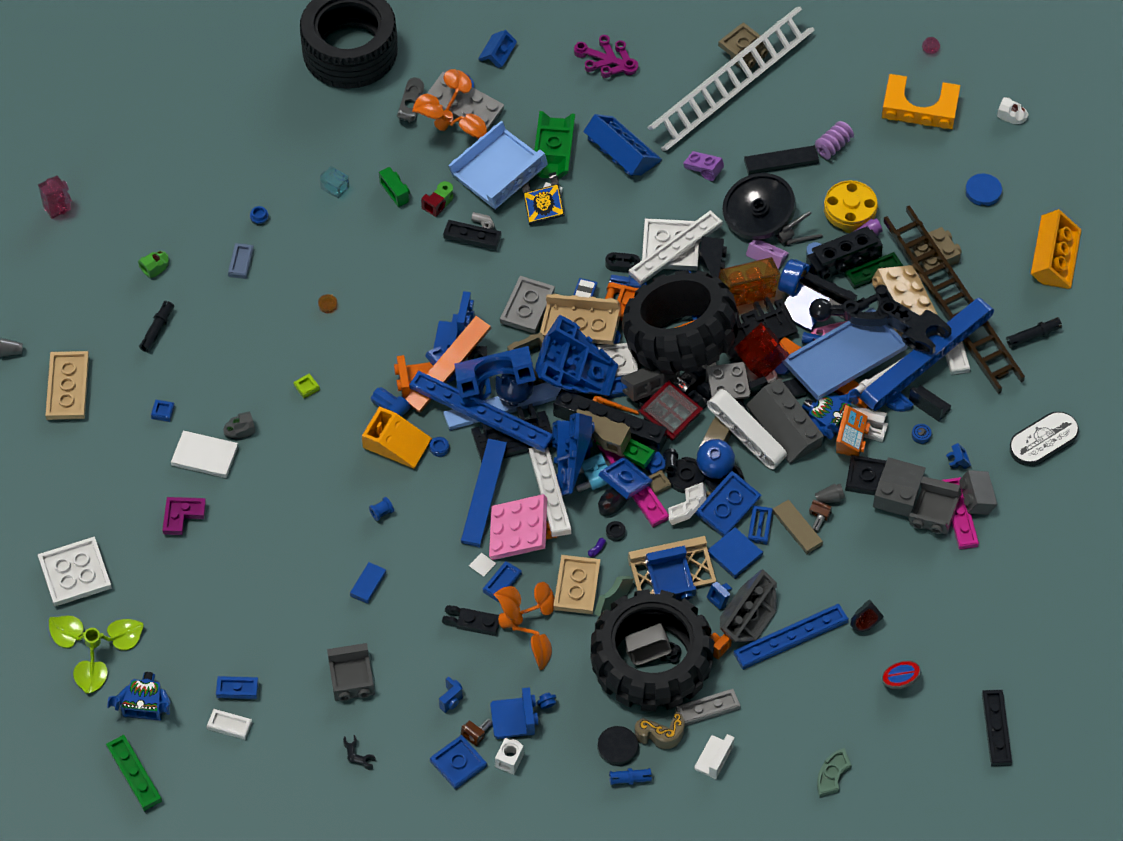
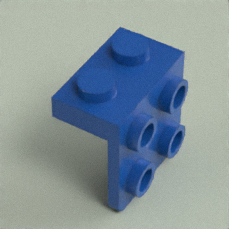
[490,687,538,739]

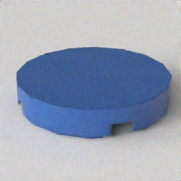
[965,173,1002,206]

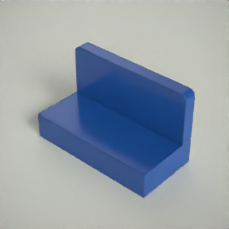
[478,30,517,68]
[433,314,458,351]

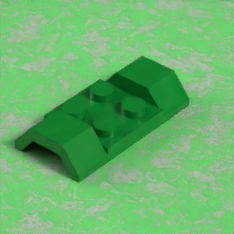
[534,111,575,179]

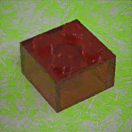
[734,322,790,378]

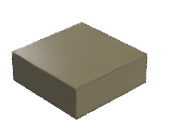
[648,470,671,495]

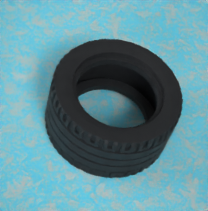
[300,0,398,89]

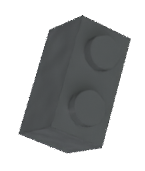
[959,470,997,515]

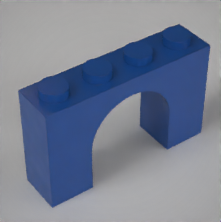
[454,346,536,398]

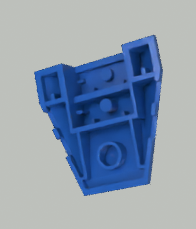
[535,315,618,397]
[552,413,595,497]

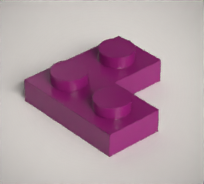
[162,497,206,535]

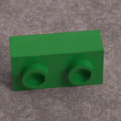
[379,166,410,207]

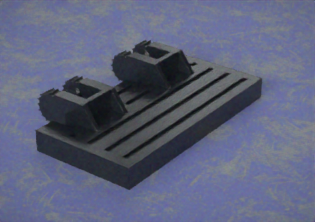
[726,297,798,361]
[471,404,552,463]

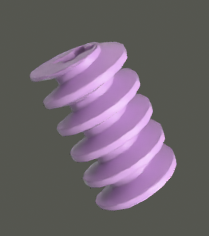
[815,121,854,160]

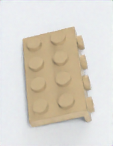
[872,265,938,336]
[540,294,621,345]

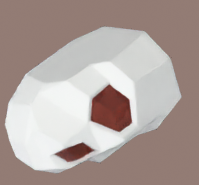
[997,97,1029,124]

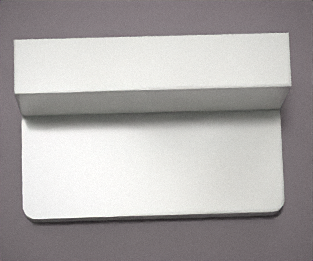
[695,734,735,779]

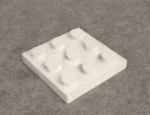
[642,218,699,271]
[38,536,112,606]

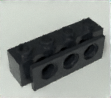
[806,226,883,280]

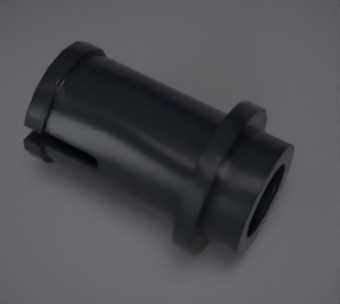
[663,448,678,474]

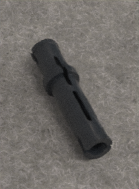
[139,301,174,352]
[1006,317,1062,348]

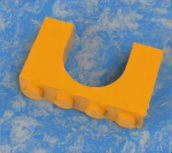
[882,74,960,130]

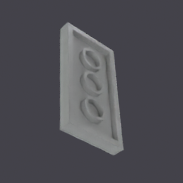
[427,72,504,131]

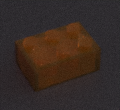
[719,257,781,306]

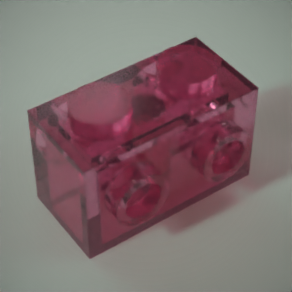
[38,175,72,219]

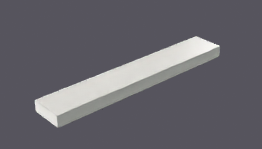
[628,211,723,285]
[529,447,571,537]

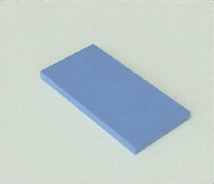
[783,307,908,401]

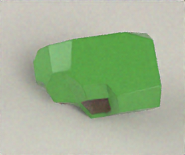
[138,251,169,278]

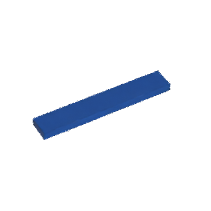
[461,439,507,547]
[733,604,849,669]

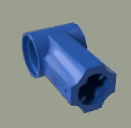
[371,387,411,417]

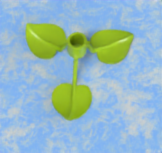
[49,616,144,694]

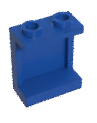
[645,545,697,600]

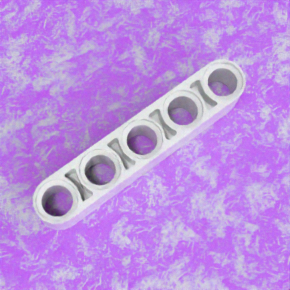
[707,389,787,470]

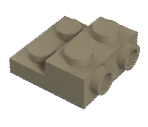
[718,22,768,70]
[910,227,962,272]

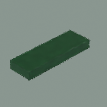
[845,252,903,289]

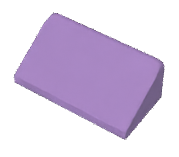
[746,240,789,270]

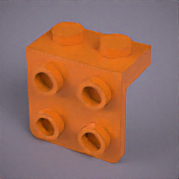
[394,355,433,399]

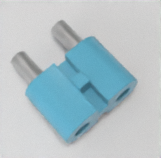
[576,453,608,492]

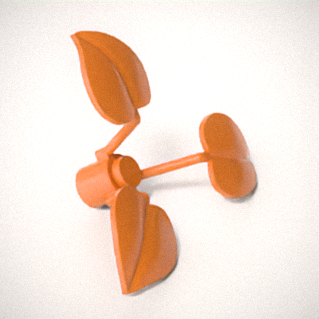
[412,69,487,139]
[494,582,555,670]

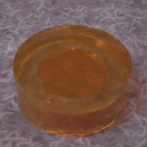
[318,294,337,313]

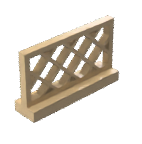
[628,536,716,594]

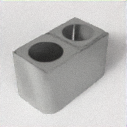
[625,623,671,665]

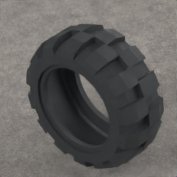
[590,589,714,712]

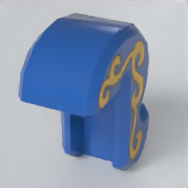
[778,259,810,295]

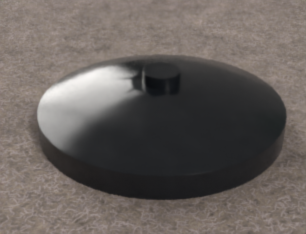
[722,173,796,240]

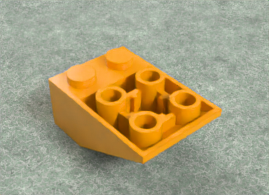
[362,406,432,469]

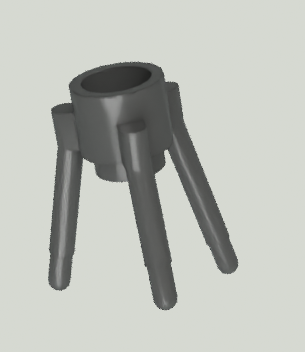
[776,211,823,245]

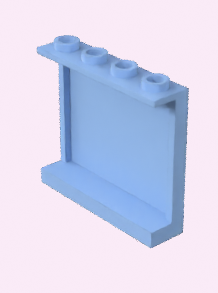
[448,121,548,209]

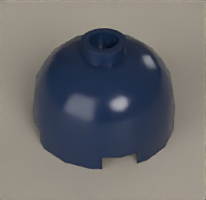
[495,374,534,406]

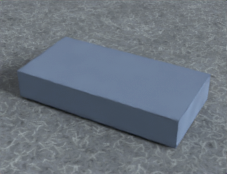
[228,243,254,279]

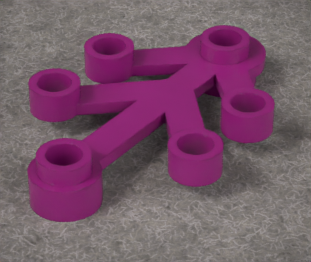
[574,35,638,78]

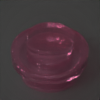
[922,37,940,54]

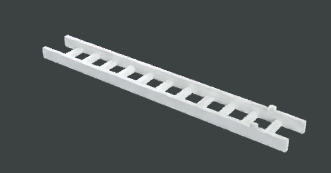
[647,7,814,151]

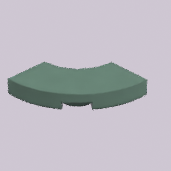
[594,576,634,616]
[817,748,852,798]

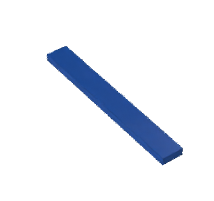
[409,371,553,452]

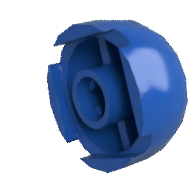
[696,439,735,479]

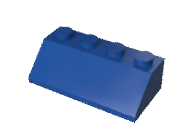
[583,114,662,176]

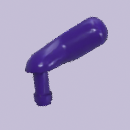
[588,538,606,557]

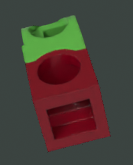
[421,181,453,217]

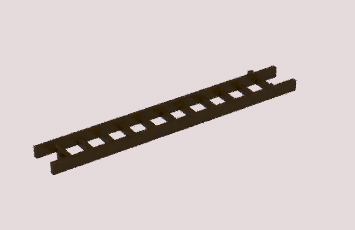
[884,205,1025,394]

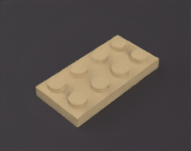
[45,351,89,420]

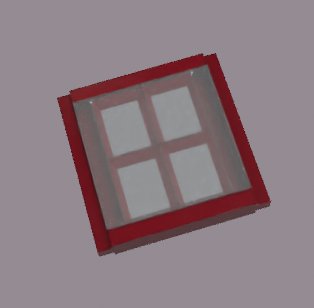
[638,381,703,441]

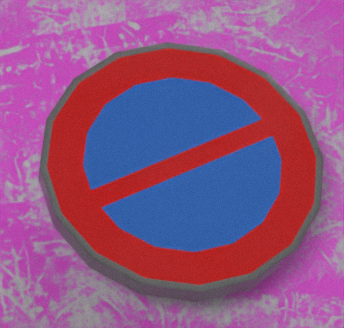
[882,661,921,689]

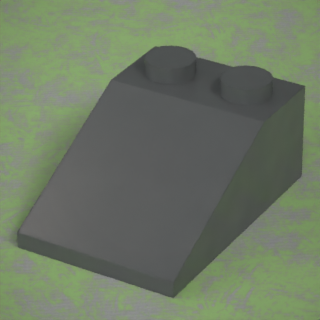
[873,457,926,517]

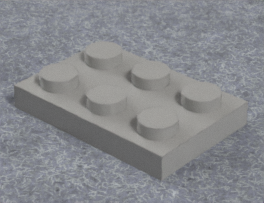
[500,276,555,334]

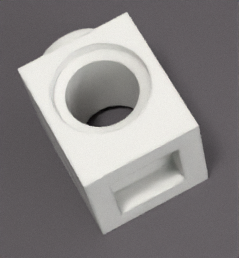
[495,738,524,775]

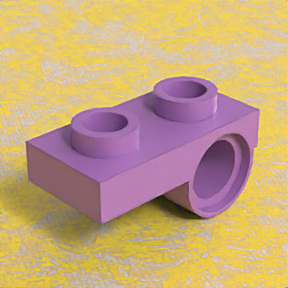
[683,151,724,181]

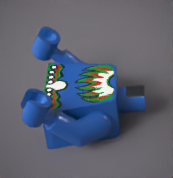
[802,389,861,440]
[107,672,171,721]

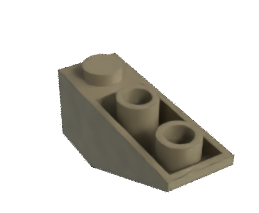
[576,409,631,456]

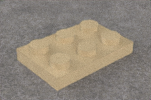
[553,555,600,615]

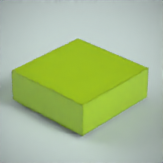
[293,373,320,399]

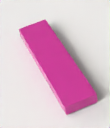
[942,477,979,550]

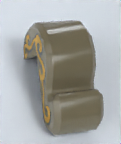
[635,712,684,749]

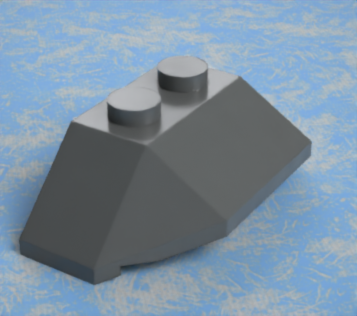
[720,569,777,642]

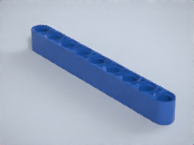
[860,297,994,411]

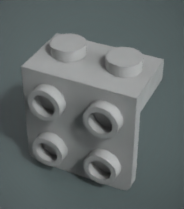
[706,362,750,400]

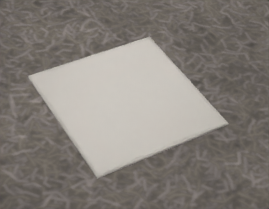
[469,553,496,577]

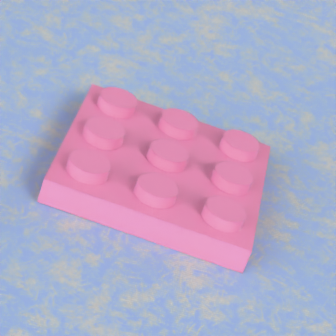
[489,494,547,560]

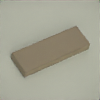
[772,499,823,554]

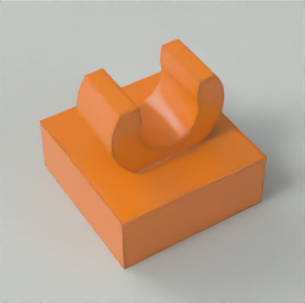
[711,632,731,659]

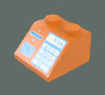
[836,405,870,456]

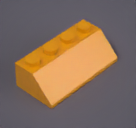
[1031,209,1081,289]

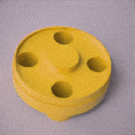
[824,180,878,233]

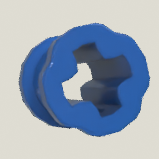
[369,497,394,521]

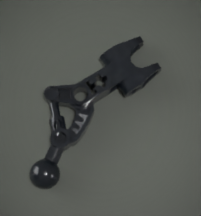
[809,285,952,355]

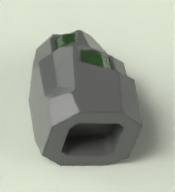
[223,411,256,439]

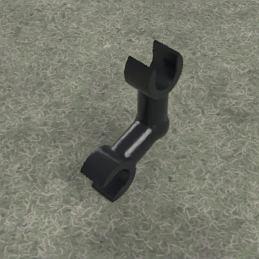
[343,735,376,770]

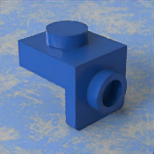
[439,676,463,713]

